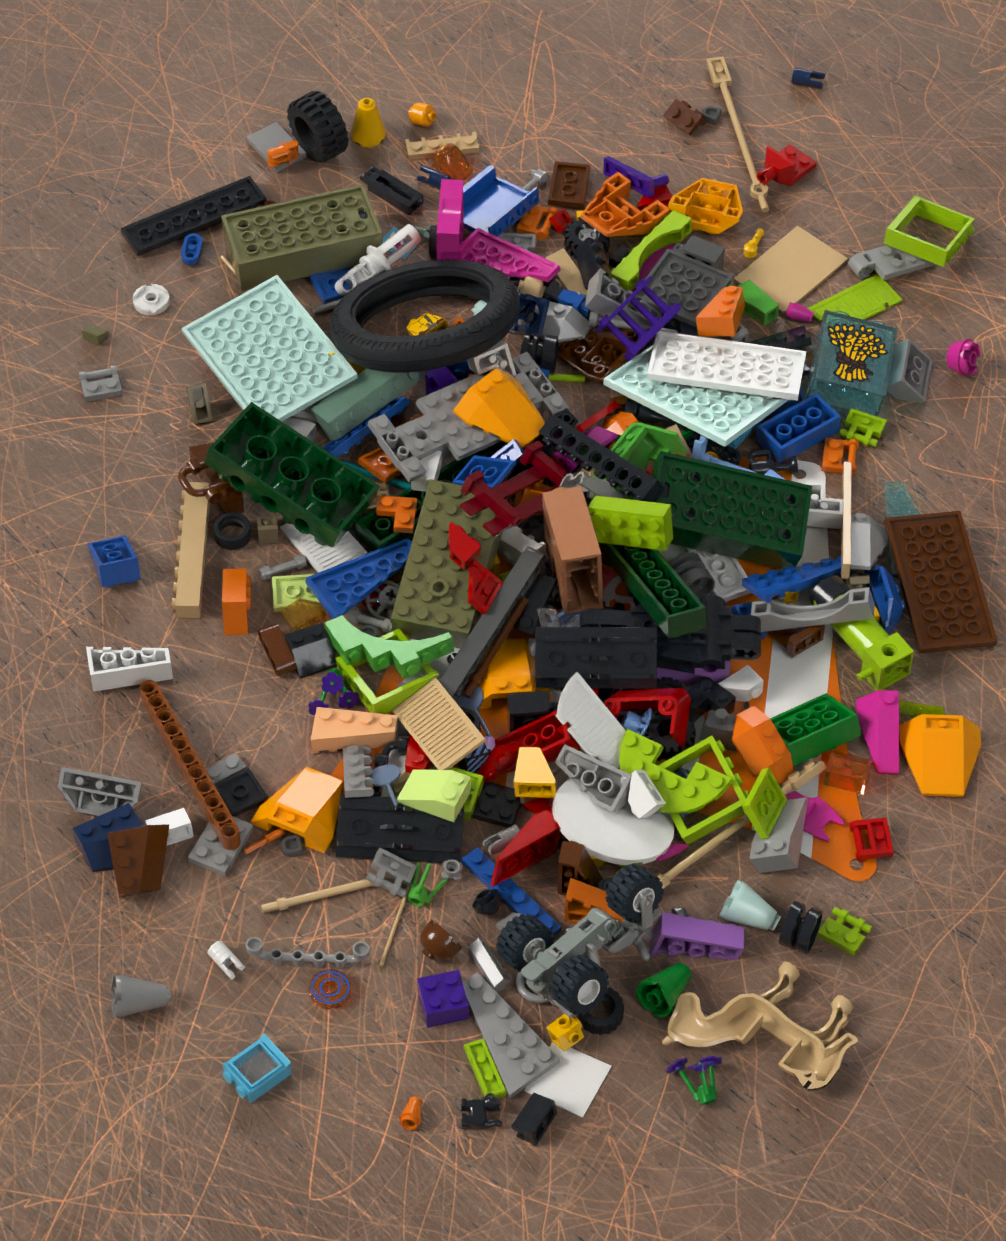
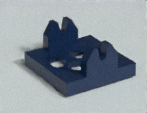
[509,293,550,336]

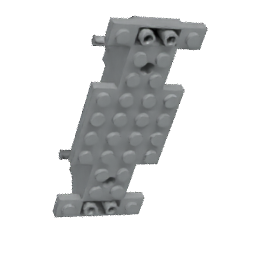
[368,352,569,482]

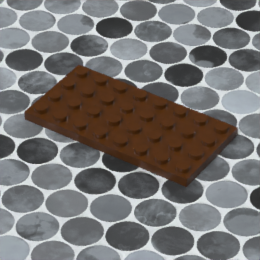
[884,511,998,653]

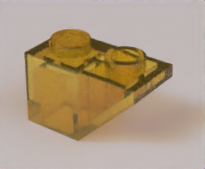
[280,598,327,632]

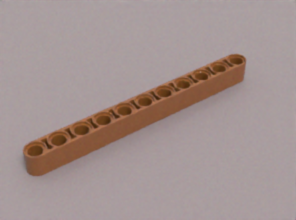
[139,680,241,850]

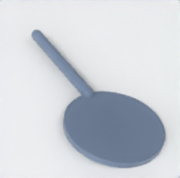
[456,685,492,737]
[368,764,401,806]

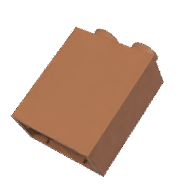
[542,486,603,615]

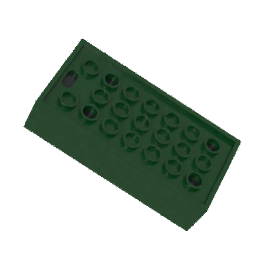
[651,451,812,570]

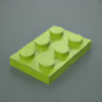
[742,768,787,839]

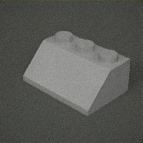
[884,339,933,403]

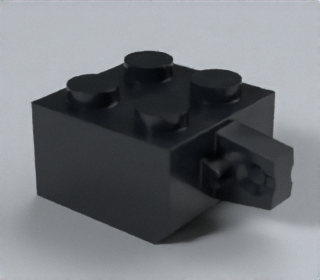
[507,691,558,733]

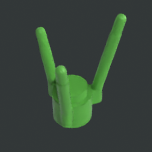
[407,862,448,907]

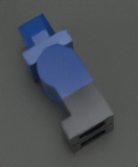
[544,280,591,321]

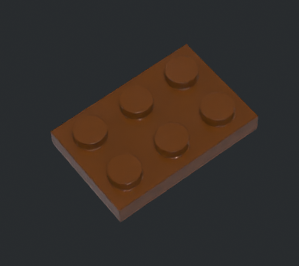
[548,161,590,209]

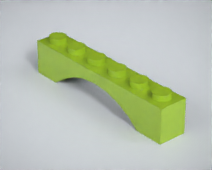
[611,210,692,291]

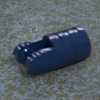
[791,67,826,89]
[417,165,451,189]

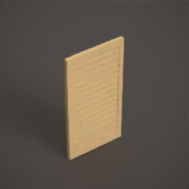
[392,677,486,770]

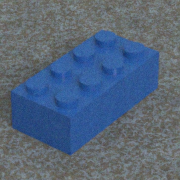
[756,393,841,464]

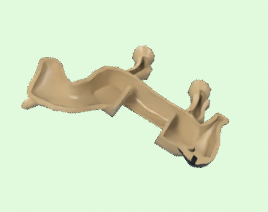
[662,961,858,1091]

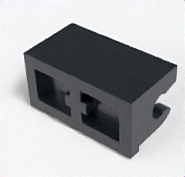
[512,1092,558,1146]

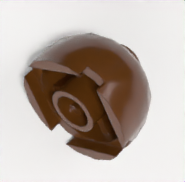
[420,920,462,961]

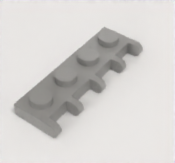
[343,745,374,798]

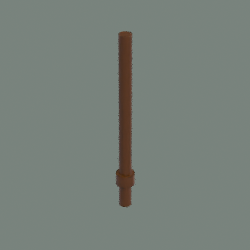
[463,597,528,698]

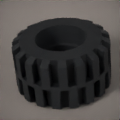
[644,713,696,761]

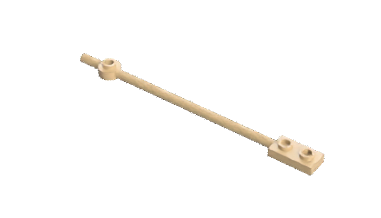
[706,56,769,213]
[655,760,827,888]

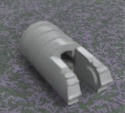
[482,825,520,855]

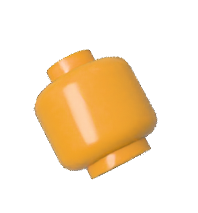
[408,102,436,127]

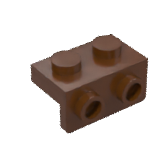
[663,99,707,136]

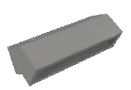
[469,938,511,992]

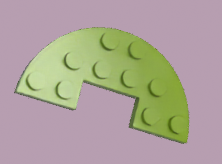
[619,729,733,815]

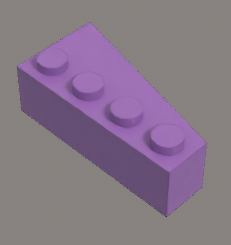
[650,913,744,960]

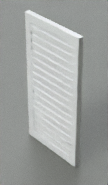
[280,523,368,573]

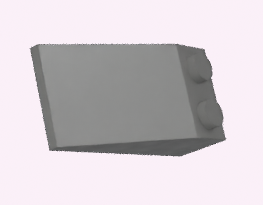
[749,797,808,873]

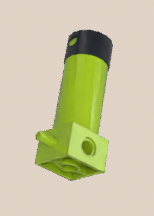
[809,575,914,691]

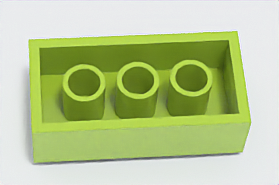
[588,495,673,551]

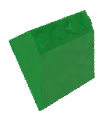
[770,693,861,766]

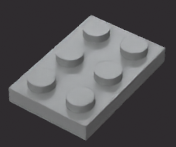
[188,816,254,876]

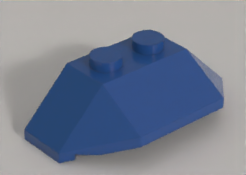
[864,565,905,635]

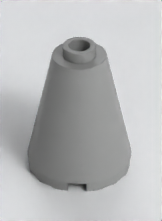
[111,974,171,1018]

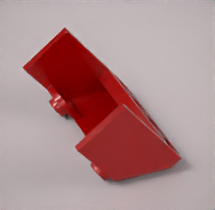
[603,688,691,747]

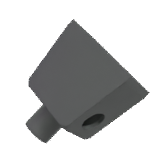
[698,708,737,751]

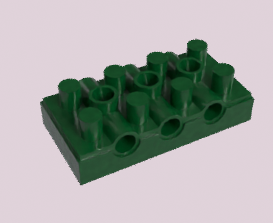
[204,402,380,548]

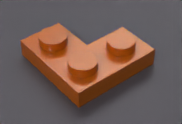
[376,495,417,533]

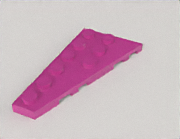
[459,228,561,282]

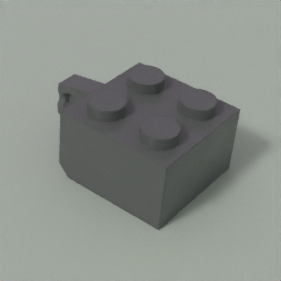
[672,235,725,271]

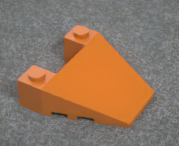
[580,172,670,237]

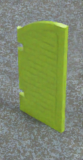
[807,274,903,326]

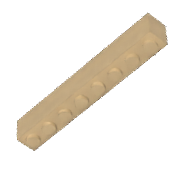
[172,482,210,618]

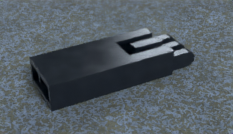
[360,166,423,215]

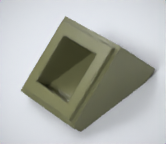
[82,325,109,345]

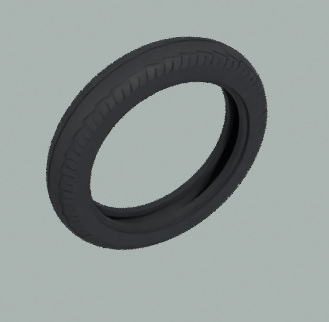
[330,260,520,373]

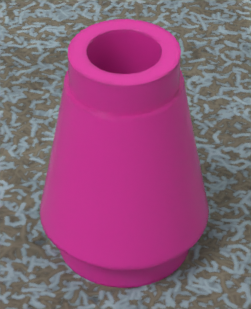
[785,302,814,322]

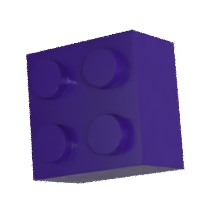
[417,970,469,1028]

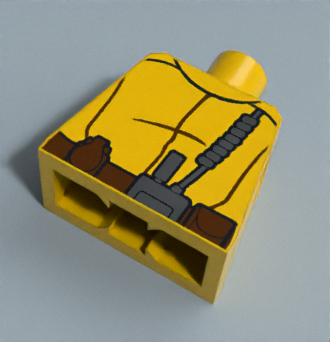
[407,313,449,336]

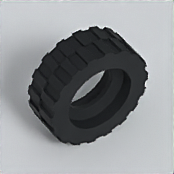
[576,987,624,1035]

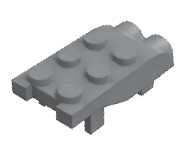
[559,471,631,507]

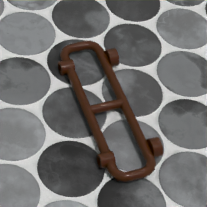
[178,458,232,504]

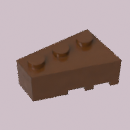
[558,841,603,896]

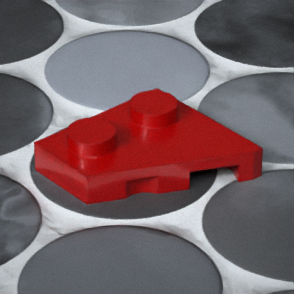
[468,559,503,614]
[477,744,523,781]

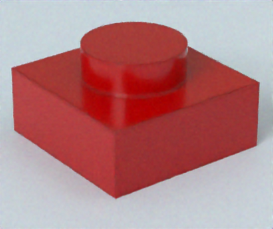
[549,208,572,233]

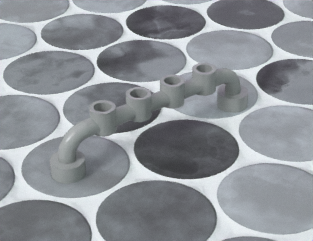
[246,937,370,969]

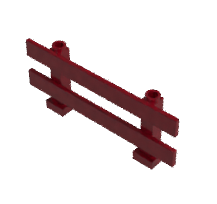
[459,441,569,536]

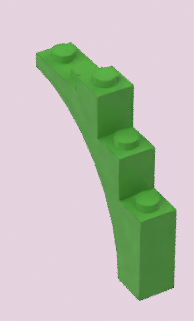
[729,279,779,326]
[325,615,454,679]

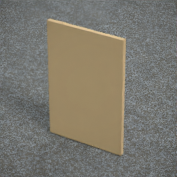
[734,226,848,314]

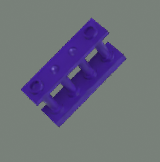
[597,276,682,361]

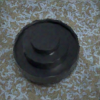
[472,889,503,915]

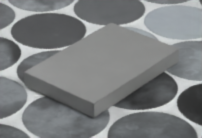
[247,122,306,172]

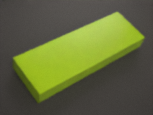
[464,1038,507,1098]

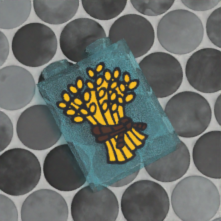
[804,310,897,417]

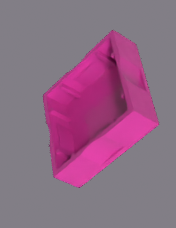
[437,179,464,260]

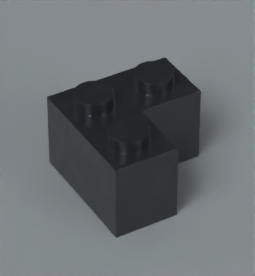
[687,677,736,723]

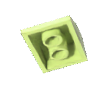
[397,770,471,822]

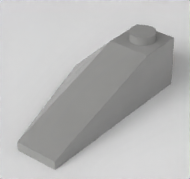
[555,744,632,813]

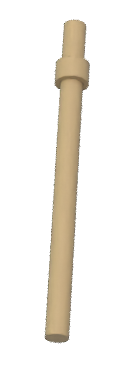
[261,878,384,913]

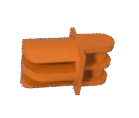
[267,140,299,167]

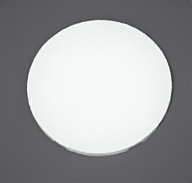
[552,779,674,865]

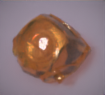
[432,143,473,181]

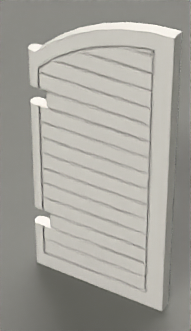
[555,672,626,768]

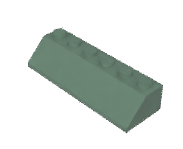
[310,368,425,441]

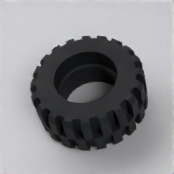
[287,91,349,163]

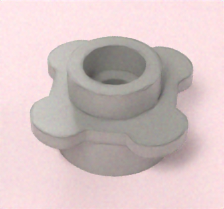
[441,860,463,880]

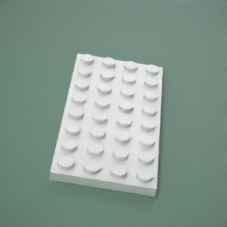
[647,331,806,401]

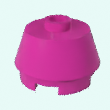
[947,339,981,376]

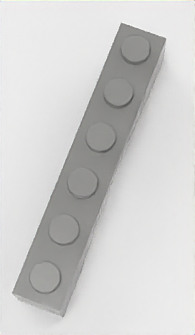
[751,587,875,632]

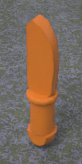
[244,827,285,854]

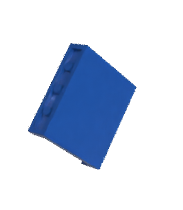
[463,165,540,237]

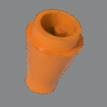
[399,1096,422,1130]

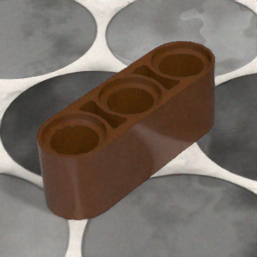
[258,624,297,676]

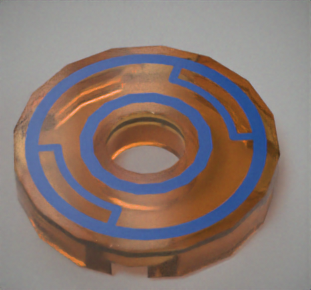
[309,969,352,1009]

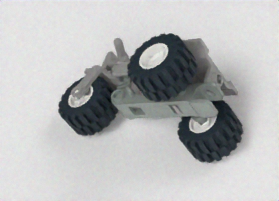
[496,864,664,1018]

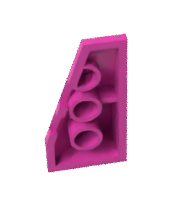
[856,690,899,775]

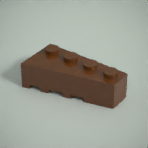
[189,442,244,514]

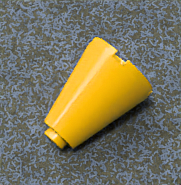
[350,98,386,147]

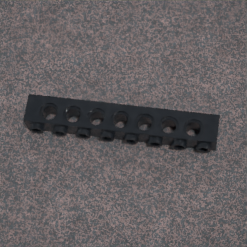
[538,414,665,502]

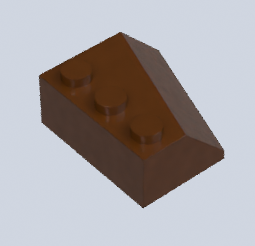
[107,824,169,898]

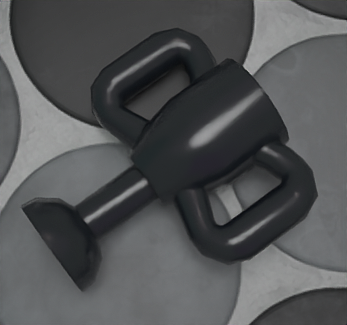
[748,449,798,475]

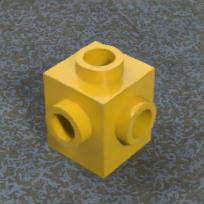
[546,1014,584,1052]

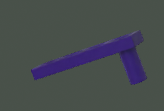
[603,156,669,198]

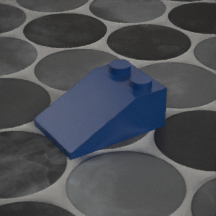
[452,455,516,488]
[87,535,141,587]

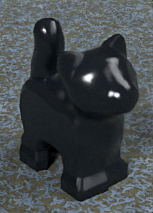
[461,1093,502,1130]

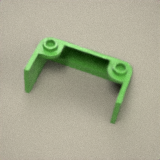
[593,422,688,500]

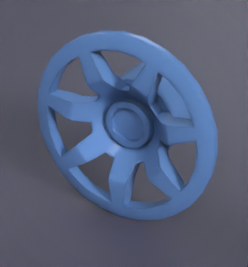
[621,708,653,736]

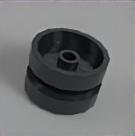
[779,901,823,954]

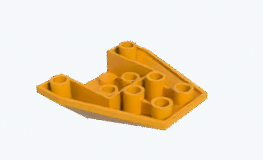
[899,714,981,797]
[250,767,344,853]

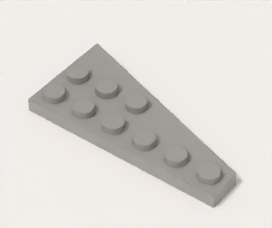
[463,972,560,1100]

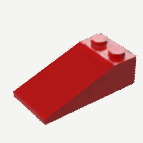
[495,710,581,775]
[490,809,561,887]

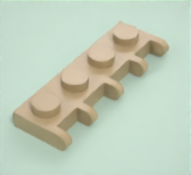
[405,131,479,160]

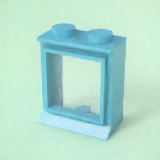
[222,1033,292,1103]

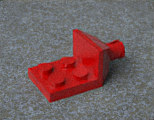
[757,144,817,186]

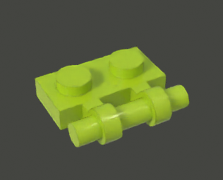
[840,408,887,447]
[817,907,872,956]

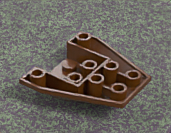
[557,329,643,382]

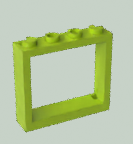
[883,196,975,267]
[336,629,440,714]
[658,735,749,845]

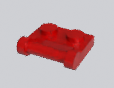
[849,818,894,862]

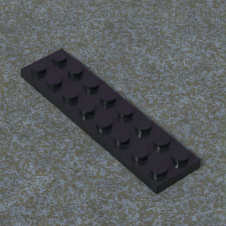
[121,176,267,256]

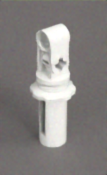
[335,224,421,295]

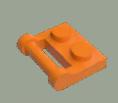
[516,205,559,240]
[821,437,859,475]

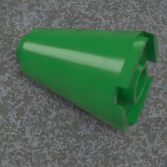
[636,963,692,1018]

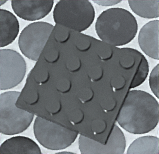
[636,249,733,328]

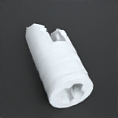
[207,941,245,980]

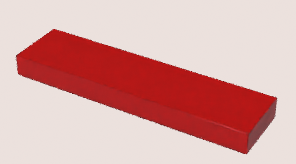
[576,401,620,433]

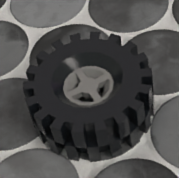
[564,217,610,259]

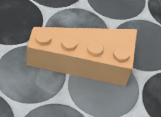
[310,707,398,754]

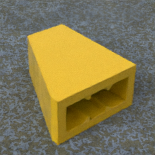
[514,747,557,798]

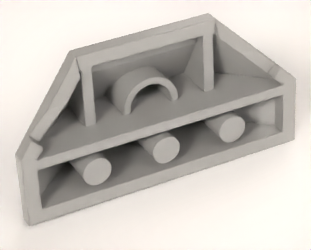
[518,301,591,342]
[58,767,142,816]

